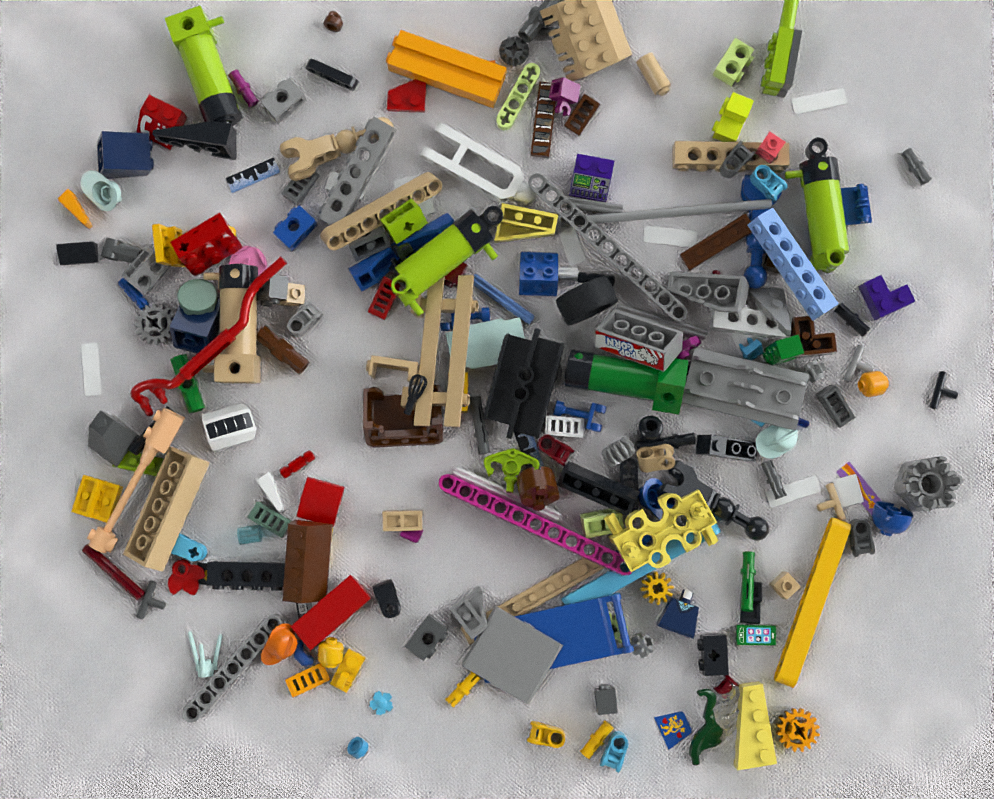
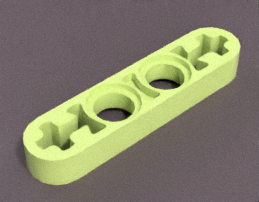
[497,63,540,130]

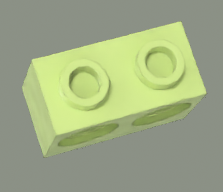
[713,38,754,87]
[580,508,624,538]

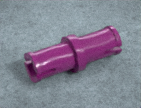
[228,69,259,108]

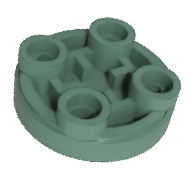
[177,279,217,315]

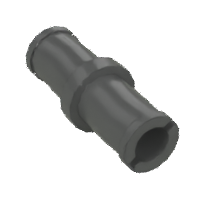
[900,148,932,186]
[761,459,787,500]

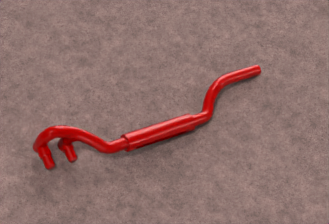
[130,256,287,417]

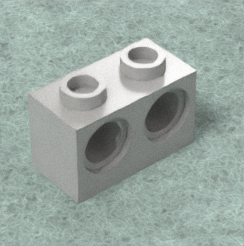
[122,246,169,294]

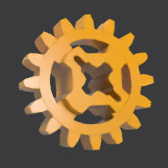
[776,708,820,752]

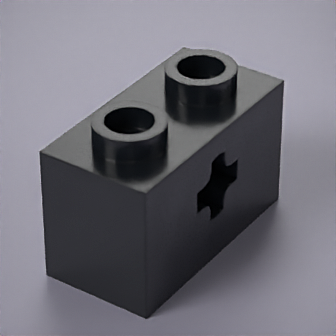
[697,633,729,676]

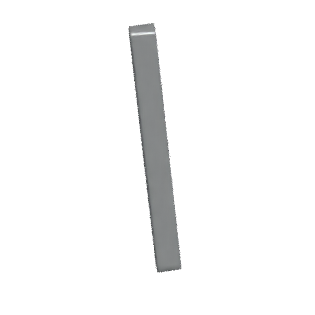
[528,173,688,321]

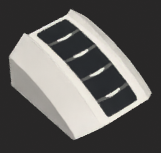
[202,403,256,452]

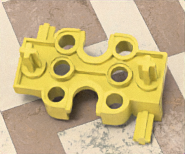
[603,489,719,572]

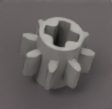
[802,360,827,383]
[630,632,654,658]

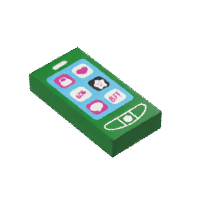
[736,625,776,646]

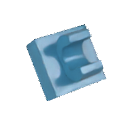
[739,338,763,361]

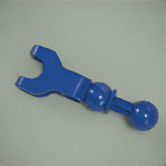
[740,174,782,289]

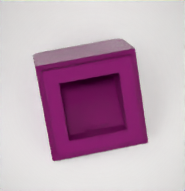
[400,529,423,543]

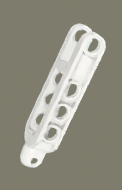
[419,123,537,205]

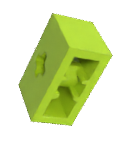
[380,198,428,244]

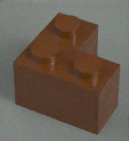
[790,316,837,358]

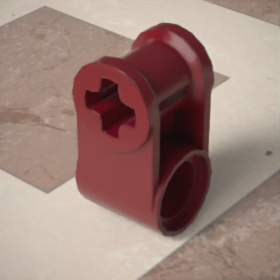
[537,435,575,467]

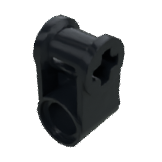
[372,579,401,618]

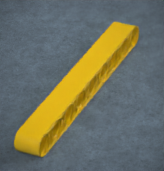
[774,517,851,688]

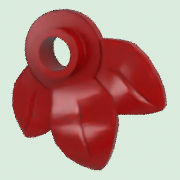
[168,559,206,595]

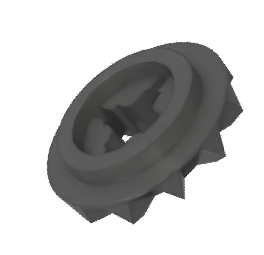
[499,36,529,66]

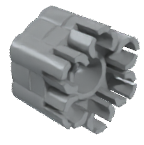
[894,456,963,511]

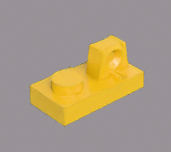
[330,648,366,693]

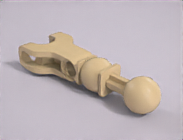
[280,117,394,181]

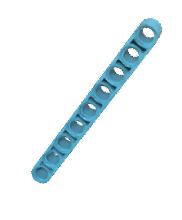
[561,523,721,605]

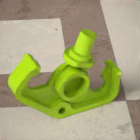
[484,448,540,493]

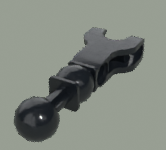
[657,460,769,541]

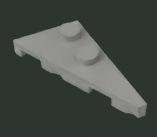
[748,287,791,336]

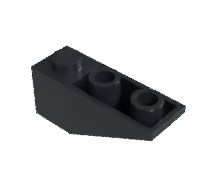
[696,435,757,462]

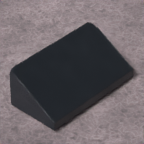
[56,241,99,266]

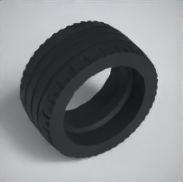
[556,276,618,326]

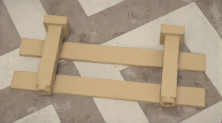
[401,275,479,427]

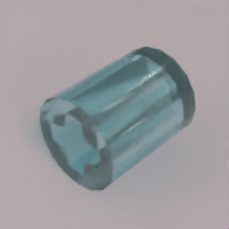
[237,525,262,545]

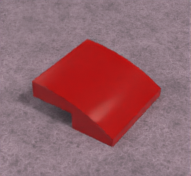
[296,477,345,527]

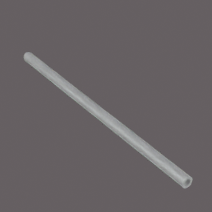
[560,199,772,227]

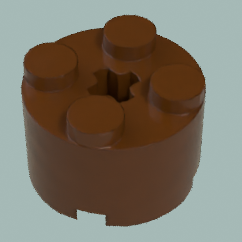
[517,466,560,511]

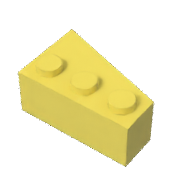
[494,203,558,243]

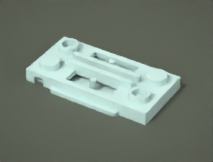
[445,317,525,369]

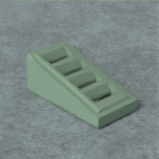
[247,501,292,538]

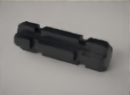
[577,272,615,286]

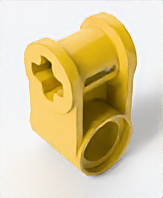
[527,721,565,748]

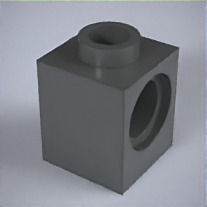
[594,684,618,715]

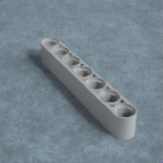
[182,614,284,723]

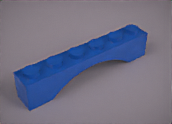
[348,212,454,292]

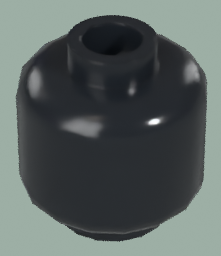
[637,415,663,443]

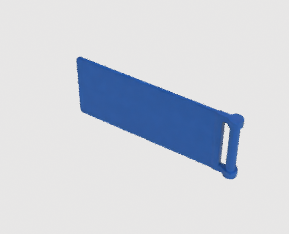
[474,593,634,683]

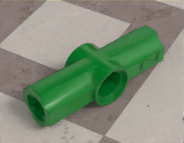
[170,354,206,414]

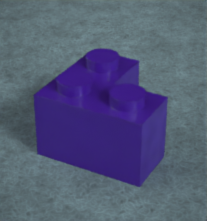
[858,275,916,321]

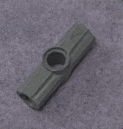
[518,0,564,43]

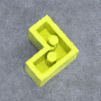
[712,92,754,142]

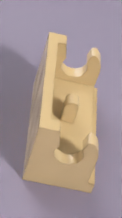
[382,509,423,531]

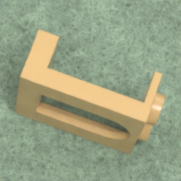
[366,355,420,385]

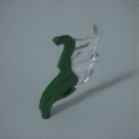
[689,683,740,765]

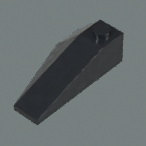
[152,120,237,160]

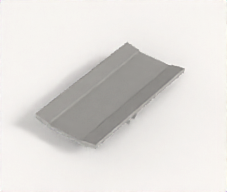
[682,347,809,431]

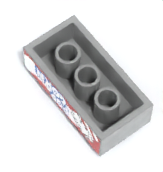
[595,309,683,372]

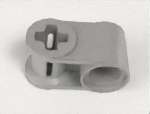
[287,301,323,337]

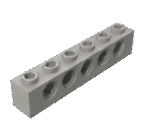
[319,117,397,225]

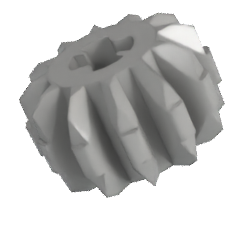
[601,437,636,467]

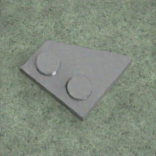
[450,586,488,639]

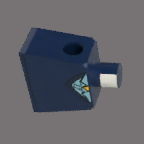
[656,589,699,639]

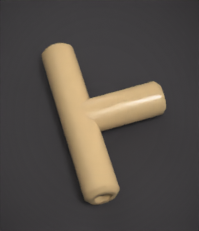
[817,483,846,521]

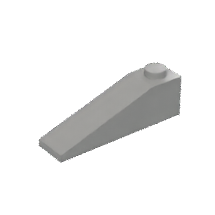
[667,272,749,313]

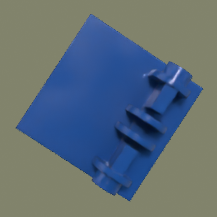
[841,184,872,226]

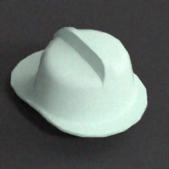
[81,170,122,211]
[755,425,798,459]

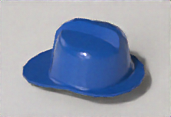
[638,478,674,520]

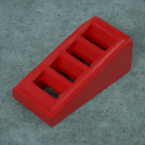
[368,276,402,320]

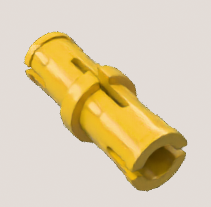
[445,671,481,708]
[580,720,614,759]

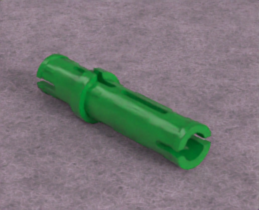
[740,551,756,612]

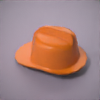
[261,623,298,665]

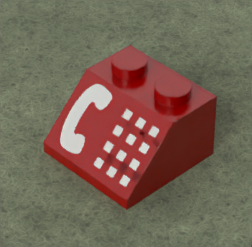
[136,94,188,150]

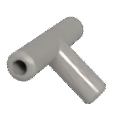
[844,345,873,382]

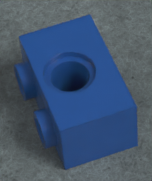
[273,205,318,251]

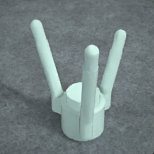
[188,631,222,677]

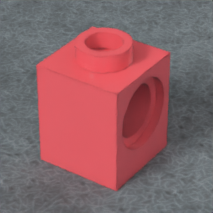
[755,132,786,164]

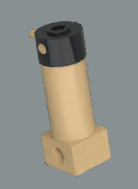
[202,264,261,383]

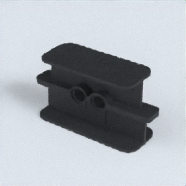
[483,328,564,439]

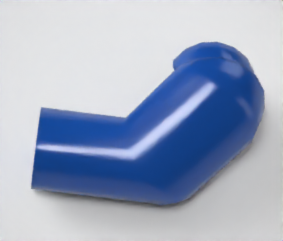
[294,640,314,667]

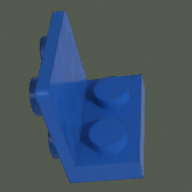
[519,252,558,297]

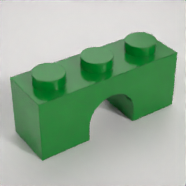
[763,334,804,366]

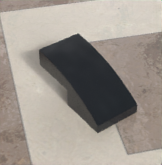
[739,582,762,624]

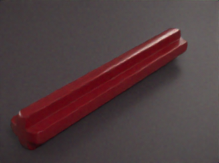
[82,544,145,600]

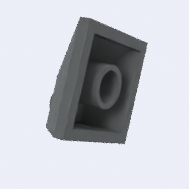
[88,410,139,467]

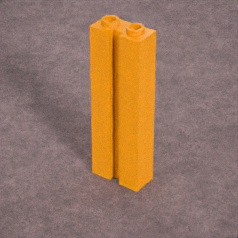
[386,30,507,108]

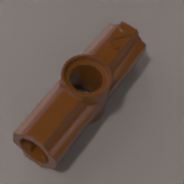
[256,326,310,375]

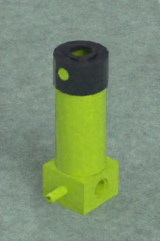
[165,5,242,126]

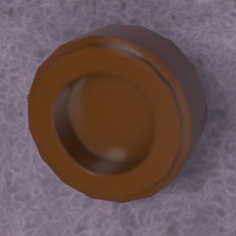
[323,11,343,32]

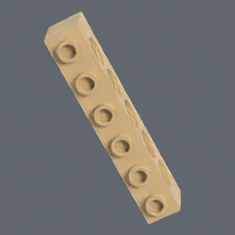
[672,141,789,173]

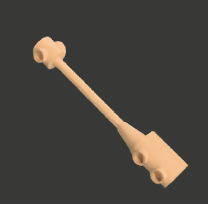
[87,408,185,553]

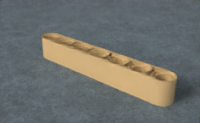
[320,172,442,251]

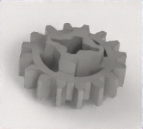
[134,303,175,345]

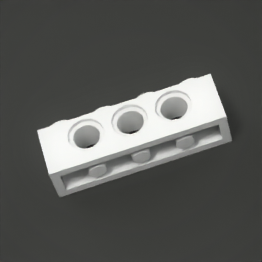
[710,305,792,340]

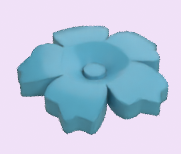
[369,691,393,716]

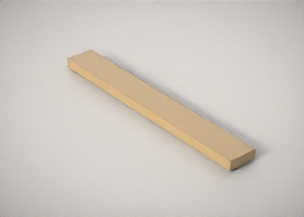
[460,551,604,645]

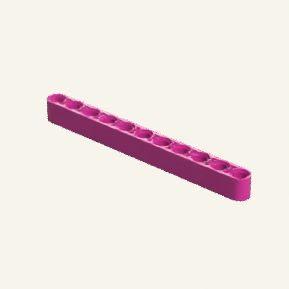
[439,474,632,576]

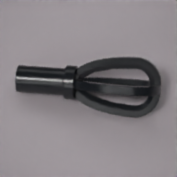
[403,374,427,415]

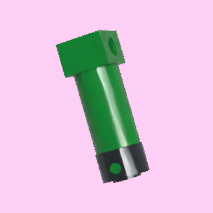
[564,349,688,415]

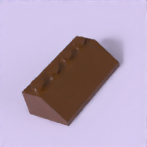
[282,520,333,604]

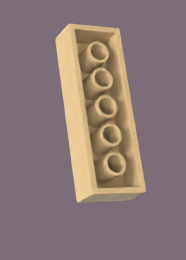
[123,446,210,572]

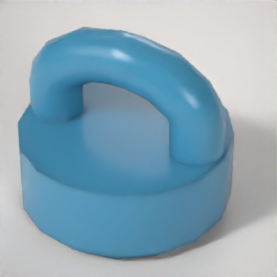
[347,737,369,759]

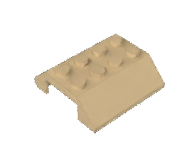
[540,0,632,81]

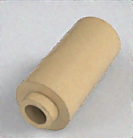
[636,52,671,96]

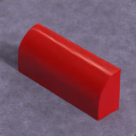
[290,575,372,651]

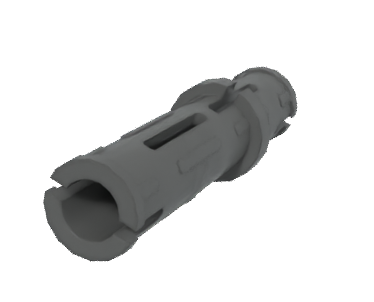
[470,396,491,455]

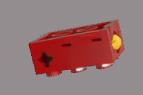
[170,212,243,276]

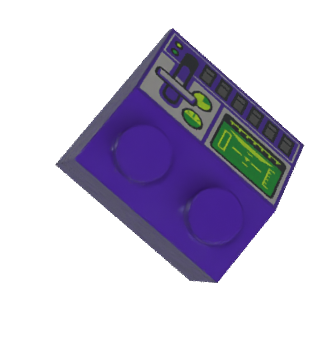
[569,153,615,202]

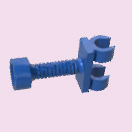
[440,307,490,331]
[553,400,607,432]

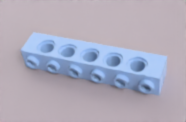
[748,208,839,321]

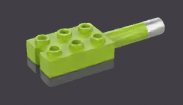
[760,0,803,98]

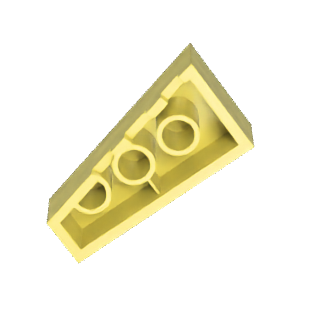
[734,681,777,770]

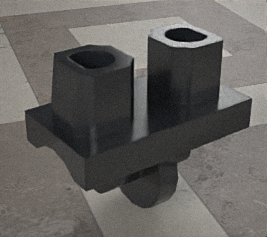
[389,242,414,273]

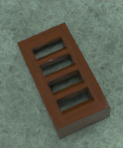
[564,93,600,136]

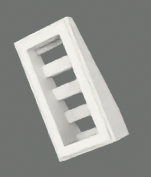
[545,415,584,438]
[257,472,285,512]

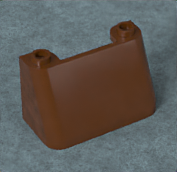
[363,384,443,447]

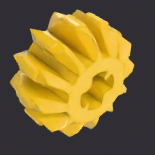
[640,571,674,605]

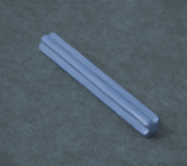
[473,274,535,324]

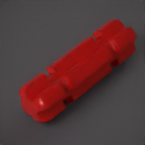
[279,450,315,478]

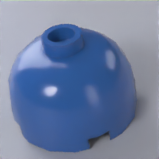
[872,501,913,536]

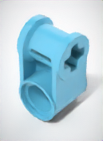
[750,165,788,202]
[171,533,207,561]
[600,731,628,773]

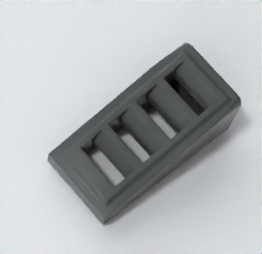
[281,172,320,206]
[816,385,855,428]

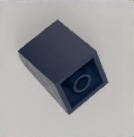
[97,131,154,179]
[170,297,220,353]

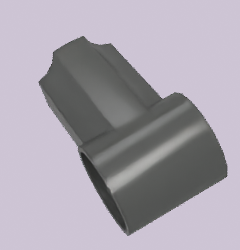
[101,238,142,263]

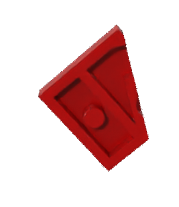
[387,79,426,113]

